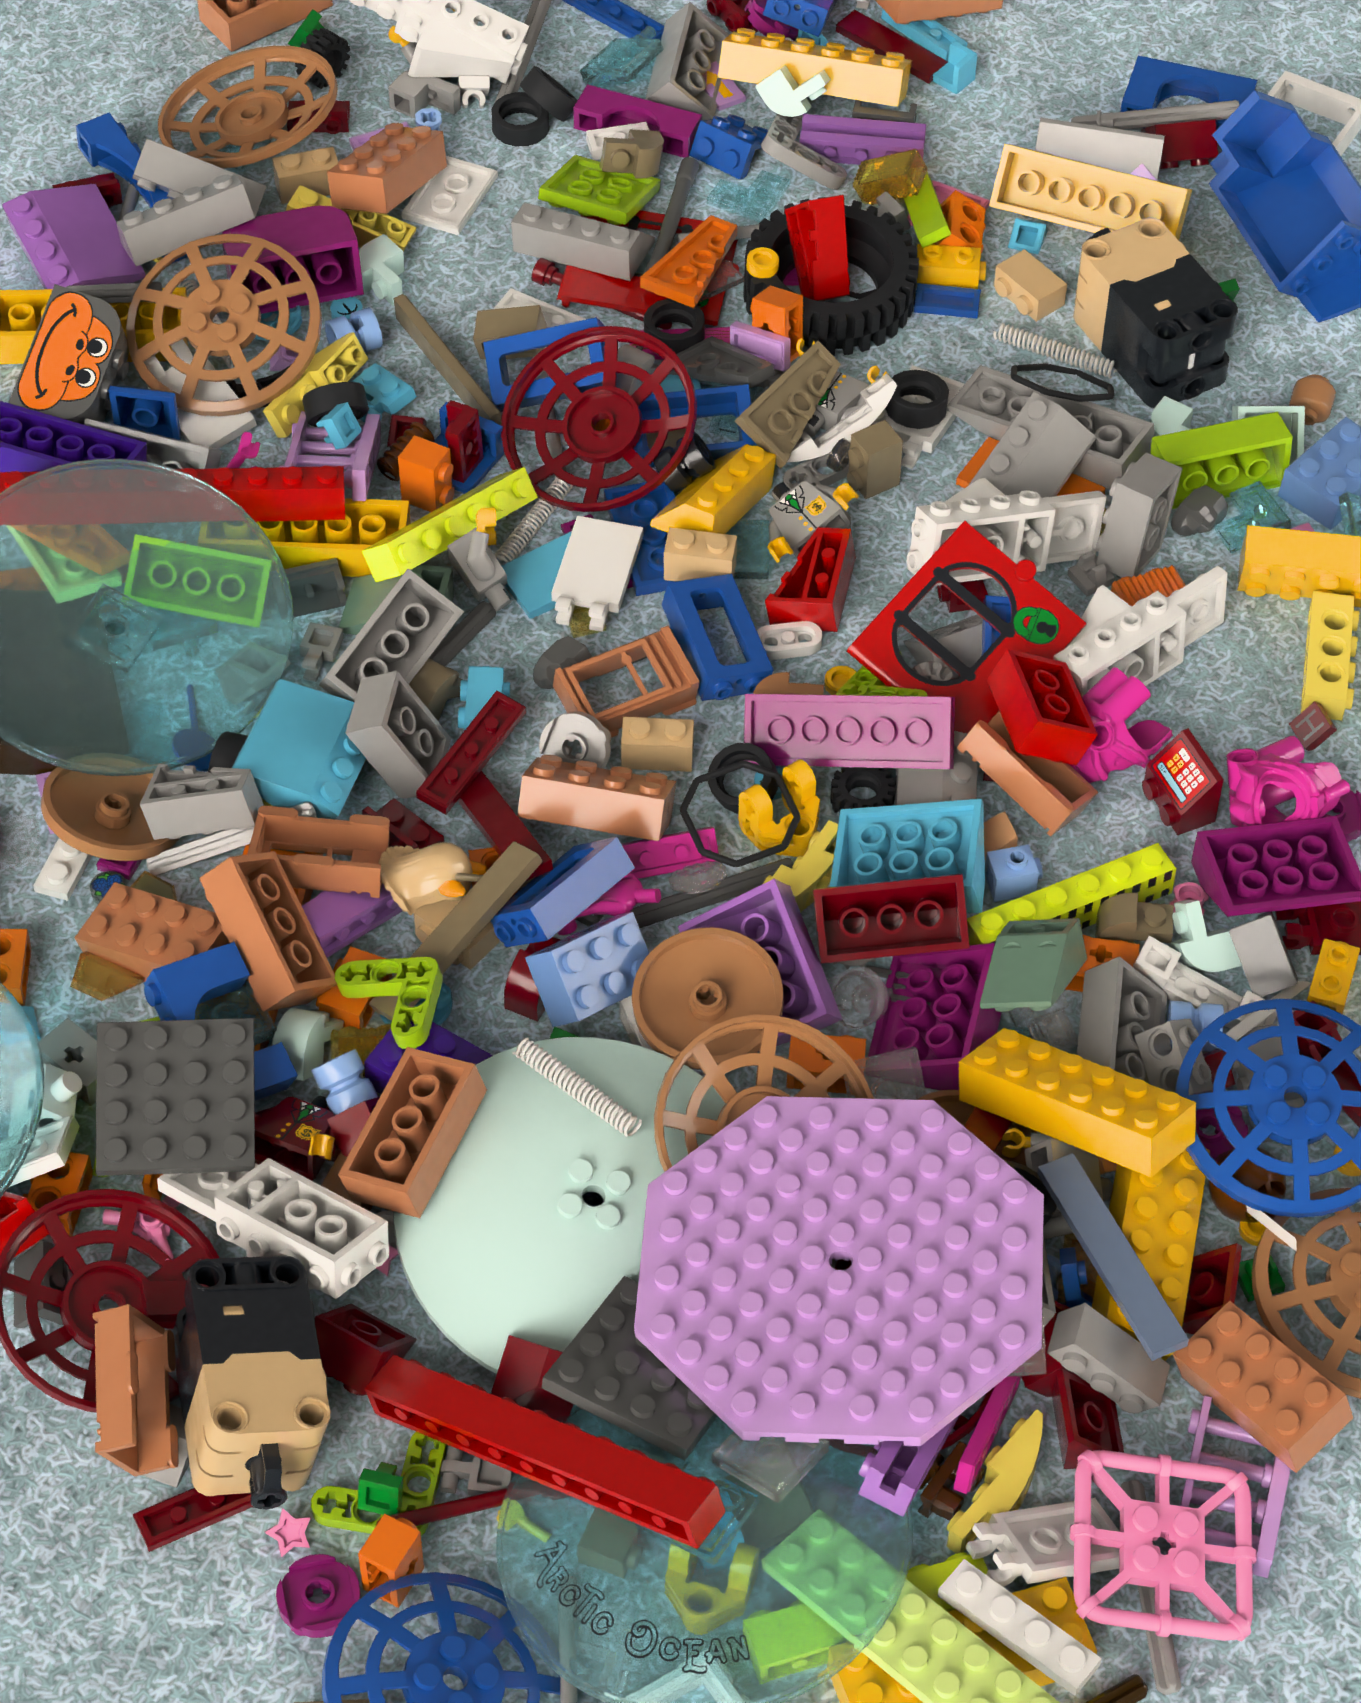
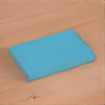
[502,531,572,619]

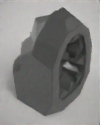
[1171,485,1228,536]
[533,636,592,689]

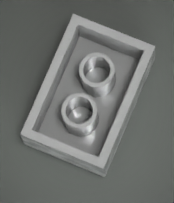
[1095,453,1182,578]
[345,671,451,798]

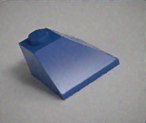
[108,386,182,440]

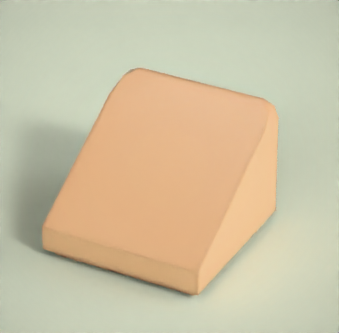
[984,811,1018,860]

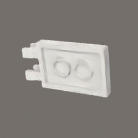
[144,339,257,449]
[872,365,964,469]
[551,516,643,632]
[966,1498,1120,1587]

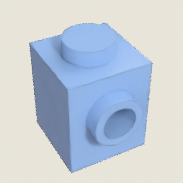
[985,844,1043,902]

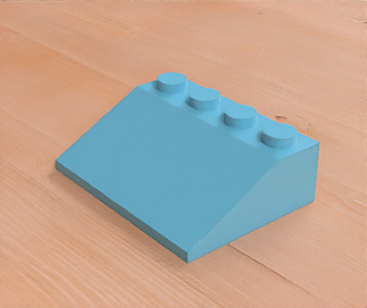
[232,679,366,819]
[830,799,985,913]

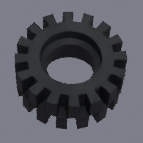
[295,28,350,89]
[830,767,896,816]

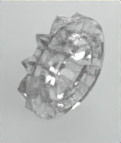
[669,861,727,894]

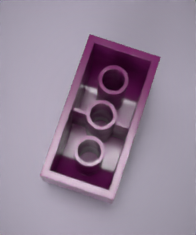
[222,206,364,314]

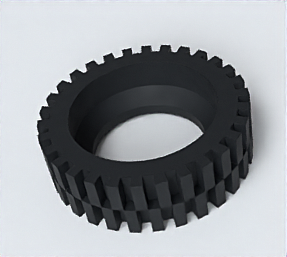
[743,197,919,356]

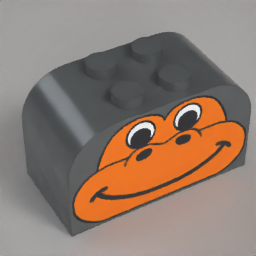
[8,284,129,425]

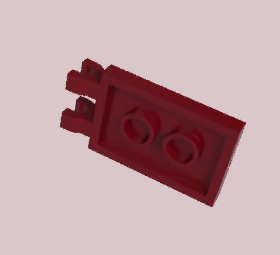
[1275,901,1361,955]

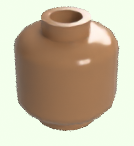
[1289,374,1336,425]

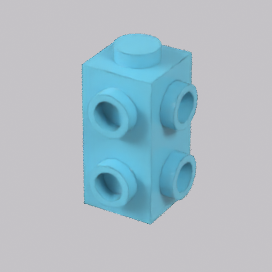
[458,666,510,731]

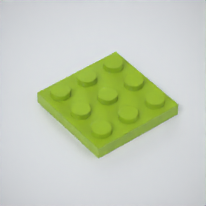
[538,155,661,225]

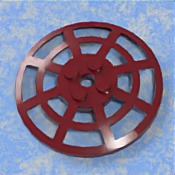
[501,326,697,512]
[0,1189,220,1413]

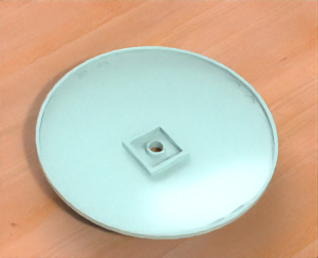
[393,1037,725,1374]

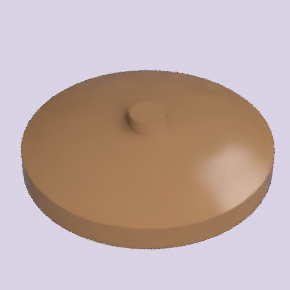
[41,754,179,861]
[632,927,783,1070]

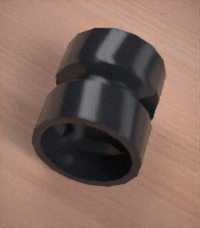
[653,432,716,493]

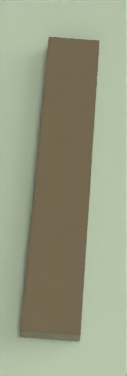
[393,294,501,425]
[369,841,543,1021]

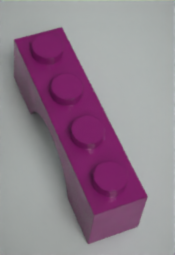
[573,84,702,158]

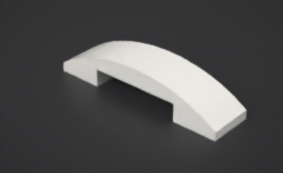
[787,374,897,462]
[1133,936,1277,1029]

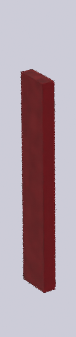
[458,770,553,881]

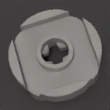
[539,711,611,769]

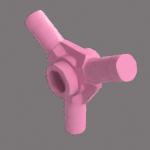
[102,1196,180,1261]

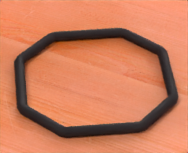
[1011,363,1115,402]
[680,761,800,867]

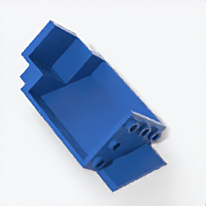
[1208,90,1361,322]

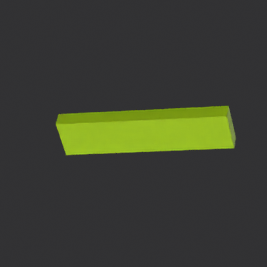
[899,171,951,248]

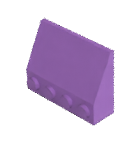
[2,184,146,289]
[678,879,842,1052]

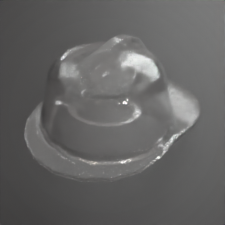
[824,967,893,1036]

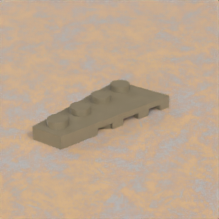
[734,341,841,469]

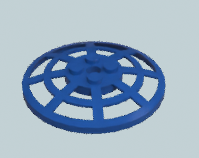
[1175,999,1361,1218]
[322,1572,560,1703]

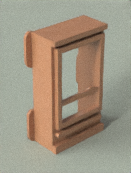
[553,626,700,738]
[956,711,1099,837]
[247,806,390,898]
[92,1304,179,1476]

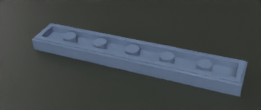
[1037,1153,1189,1361]

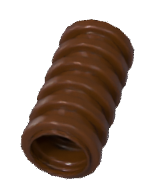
[376,422,435,481]

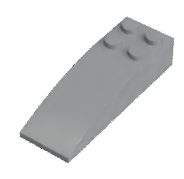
[947,365,1154,490]

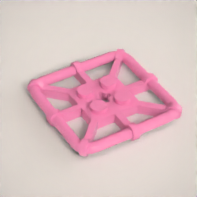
[1070,1449,1257,1641]

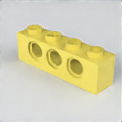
[1300,591,1360,721]

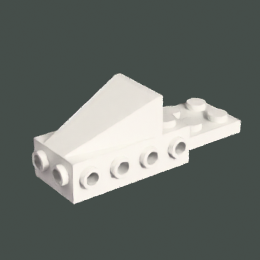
[349,0,529,84]
[907,478,1107,586]
[1053,566,1228,697]
[157,1158,389,1299]

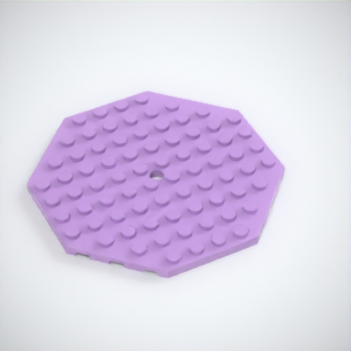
[634,1096,1044,1446]

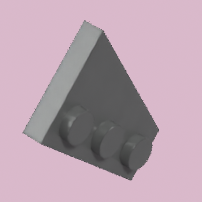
[661,336,775,389]

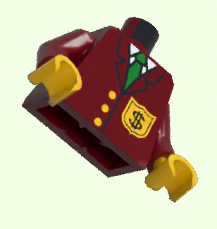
[255,1096,341,1181]

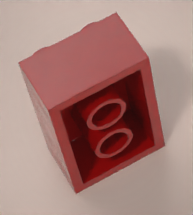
[986,649,1098,766]

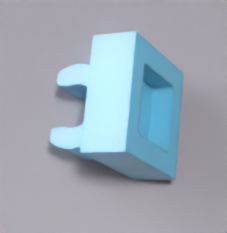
[316,402,362,450]

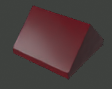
[1182,1243,1242,1334]
[1052,1369,1124,1469]

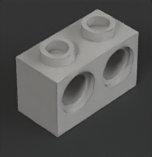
[1134,1019,1213,1095]

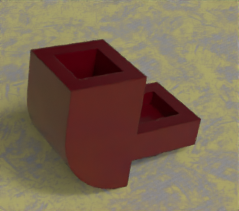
[504,937,560,1022]

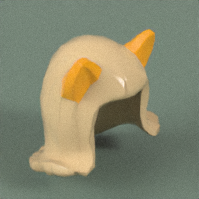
[379,842,487,915]

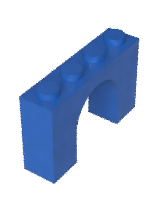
[1120,55,1257,144]
[144,942,298,1101]

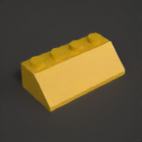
[650,444,776,534]

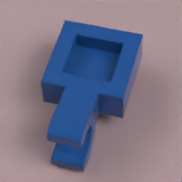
[1059,1247,1093,1308]

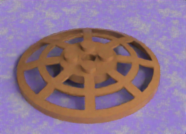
[158,46,338,169]
[126,234,322,416]
[654,1014,874,1172]
[1252,1188,1361,1399]

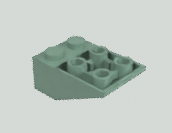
[338,564,454,635]
[980,918,1087,1012]

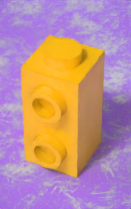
[917,244,986,289]
[1307,938,1360,1025]

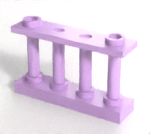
[279,411,381,501]
[1180,1396,1290,1578]

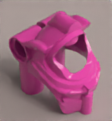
[1069,667,1173,783]
[1226,736,1350,827]

